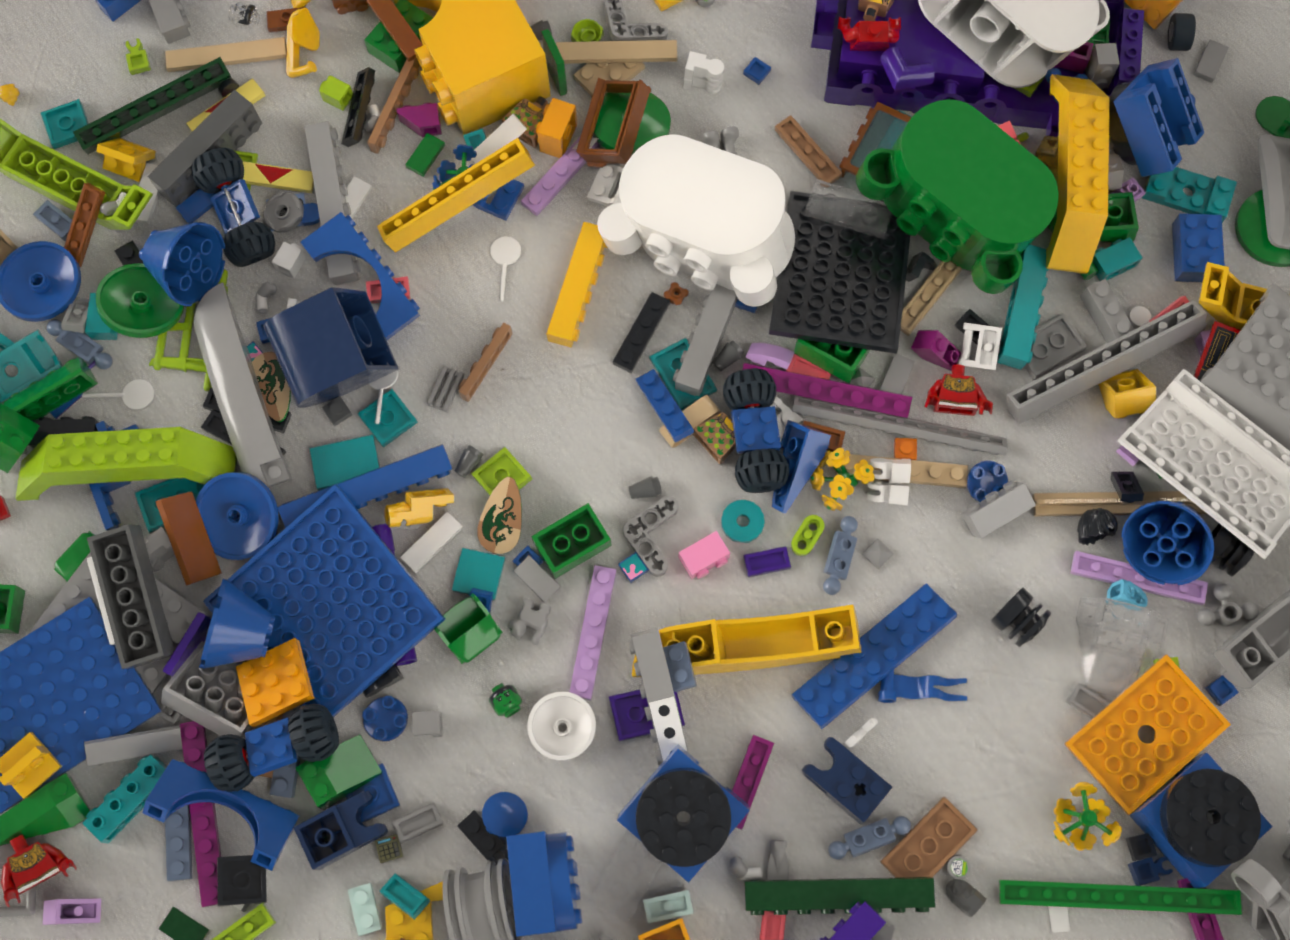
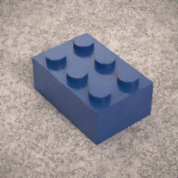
[1172,213,1225,282]

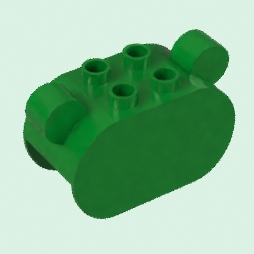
[856,99,1059,294]

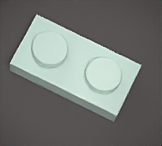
[348,883,382,936]
[643,890,694,924]

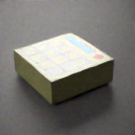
[375,834,404,864]

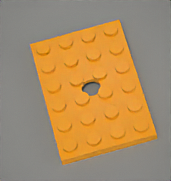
[1064,654,1231,815]

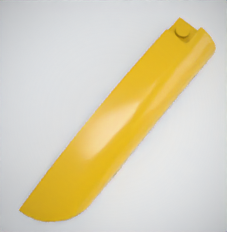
[632,604,862,678]

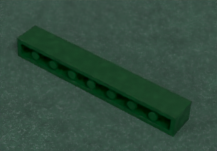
[73,57,232,154]
[744,877,935,915]

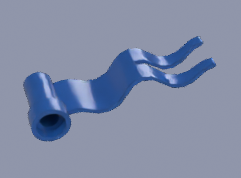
[878,670,967,703]

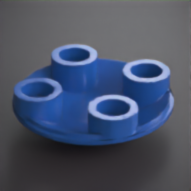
[967,460,1008,502]
[362,696,408,741]
[482,792,528,837]

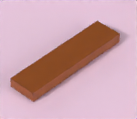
[367,0,423,62]
[64,183,106,267]

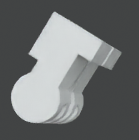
[683,51,724,94]
[867,458,911,506]

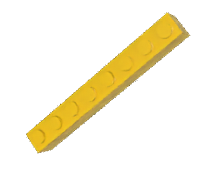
[377,138,535,253]

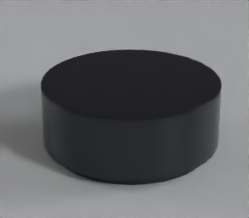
[218,79,240,98]

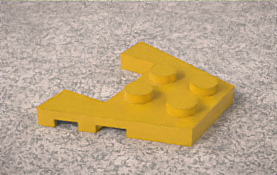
[385,881,443,940]

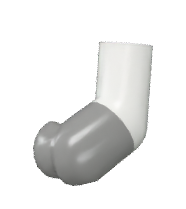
[364,104,381,134]
[100,192,126,216]
[256,282,276,313]
[729,856,762,881]

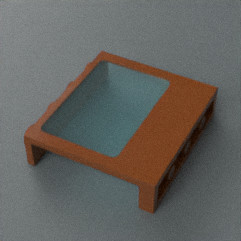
[839,102,912,178]

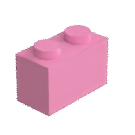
[678,531,730,579]

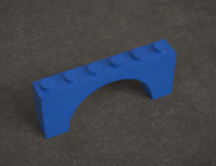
[300,212,420,340]
[142,759,300,871]

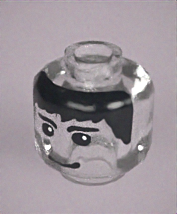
[228,2,260,30]

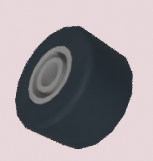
[1168,13,1196,51]

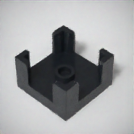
[217,855,267,907]

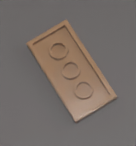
[880,796,978,877]

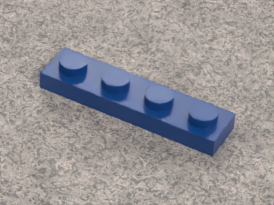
[635,369,694,443]

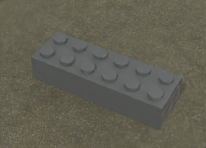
[147,90,263,207]
[87,524,174,669]

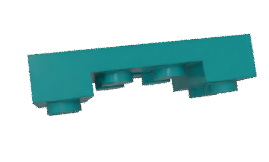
[1142,167,1237,223]
[0,329,63,403]

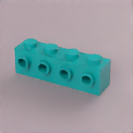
[82,754,167,844]

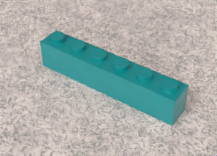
[997,244,1049,370]

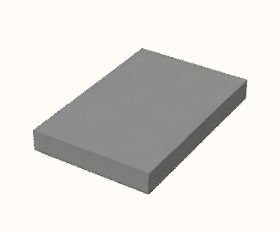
[1024,313,1088,380]

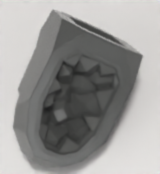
[946,879,987,917]

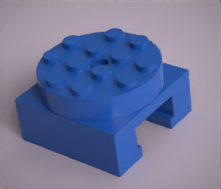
[506,831,582,937]

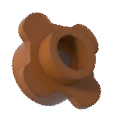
[664,282,689,305]

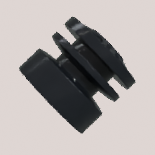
[1211,523,1255,577]
[991,587,1052,647]

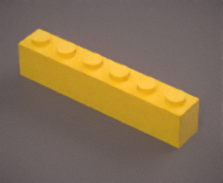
[546,222,608,348]

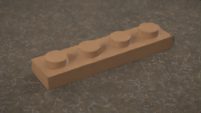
[774,115,842,188]
[458,322,513,402]

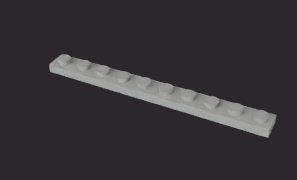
[792,395,1008,455]

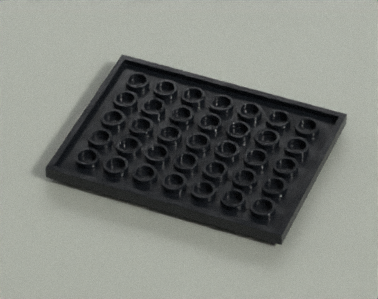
[769,191,911,354]

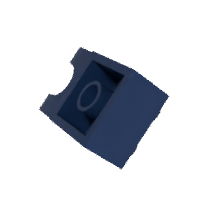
[801,737,893,825]
[293,791,388,870]

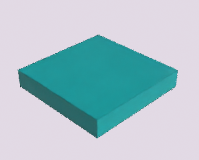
[40,99,89,149]
[357,389,418,448]
[452,548,506,601]

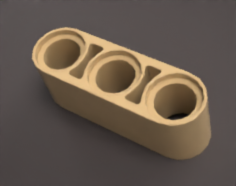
[659,395,721,448]

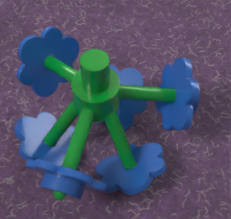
[432,144,491,202]

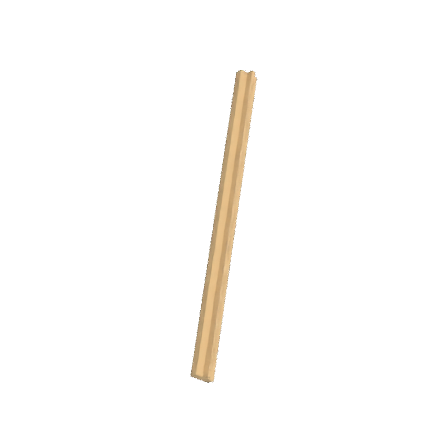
[1032,491,1207,516]

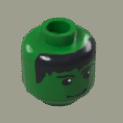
[489,683,522,718]

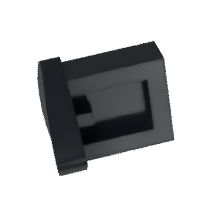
[906,252,937,282]

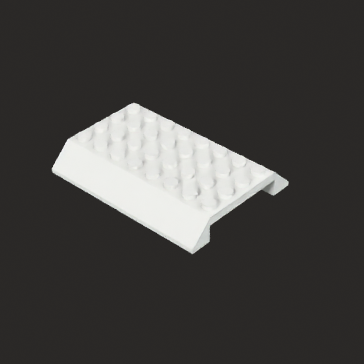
[1117,369,1290,559]

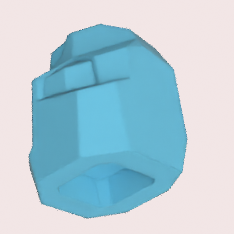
[1107,579,1148,611]

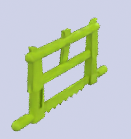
[149,269,228,392]

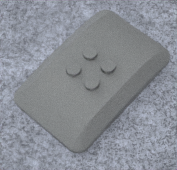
[1257,134,1290,250]

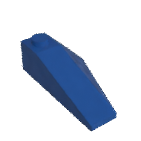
[772,420,831,514]

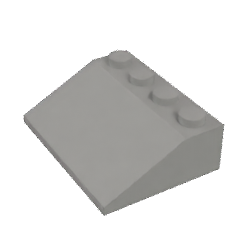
[161,641,253,739]

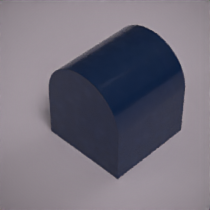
[263,287,399,408]

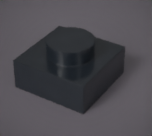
[1125,833,1157,861]

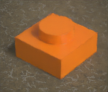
[894,438,917,460]

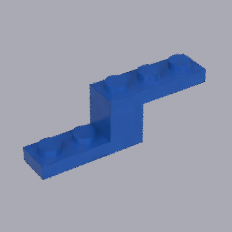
[89,421,131,531]

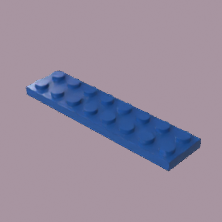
[792,583,957,730]

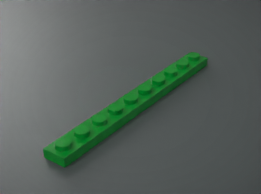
[999,880,1242,915]

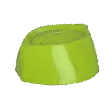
[571,19,604,42]

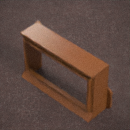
[576,78,651,168]

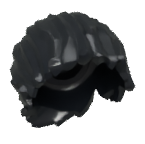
[1077,508,1118,546]

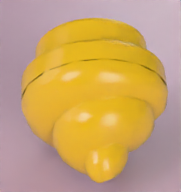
[0,84,20,106]

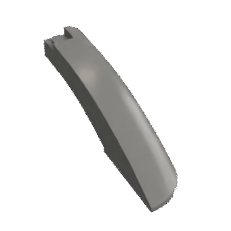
[194,283,292,488]
[1213,590,1290,689]

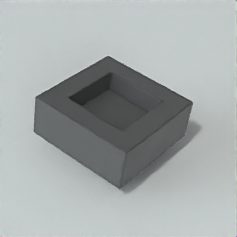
[322,396,353,426]

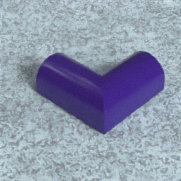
[880,47,934,91]

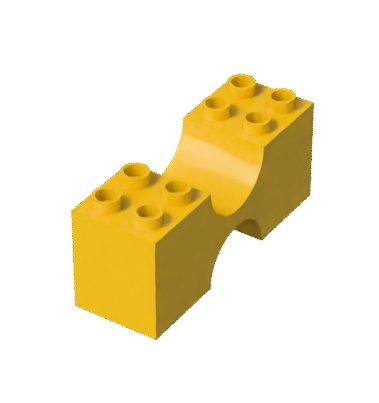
[392,0,551,135]

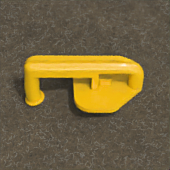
[286,8,320,78]

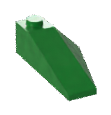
[1051,192,1139,242]
[0,773,91,846]

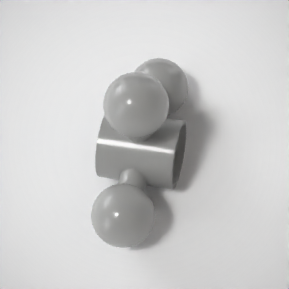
[1197,583,1259,626]

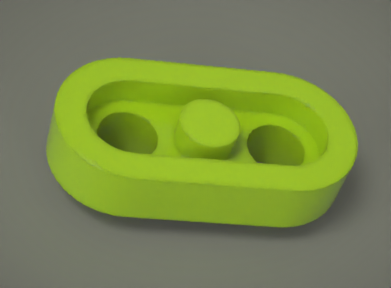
[791,515,825,556]

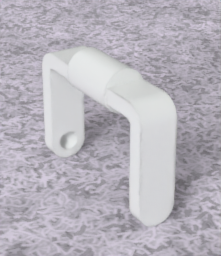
[842,717,878,750]

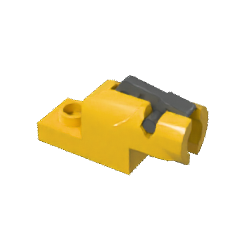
[384,488,454,530]

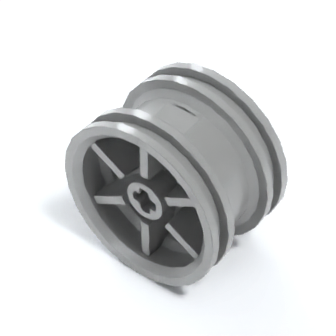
[442,859,522,940]

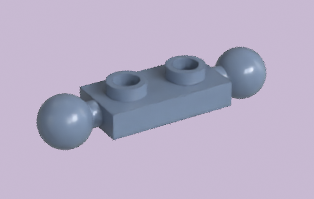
[46,319,113,370]
[823,516,858,595]
[828,816,911,860]

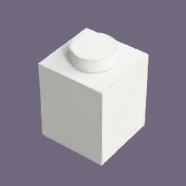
[272,242,306,279]

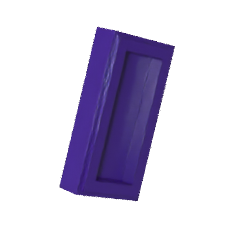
[743,546,791,578]

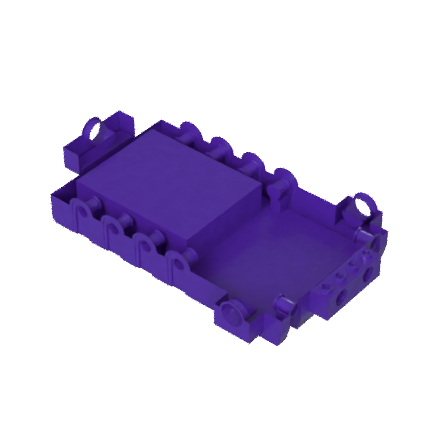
[811,0,1144,145]

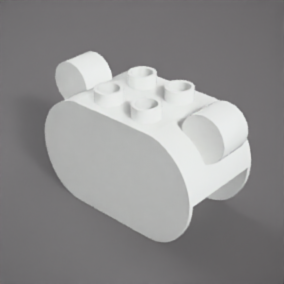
[918,0,1110,88]
[597,135,795,307]

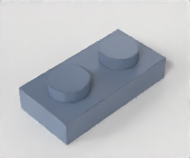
[33,200,72,241]
[663,641,697,692]

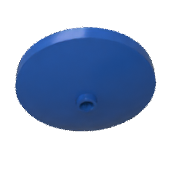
[0,241,81,322]
[196,472,279,560]

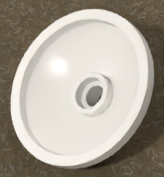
[527,692,596,761]

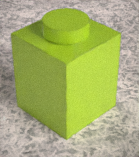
[319,75,353,111]

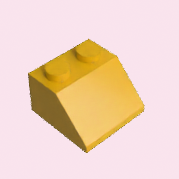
[1098,369,1156,418]

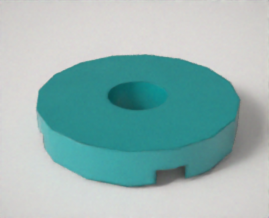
[721,500,765,543]

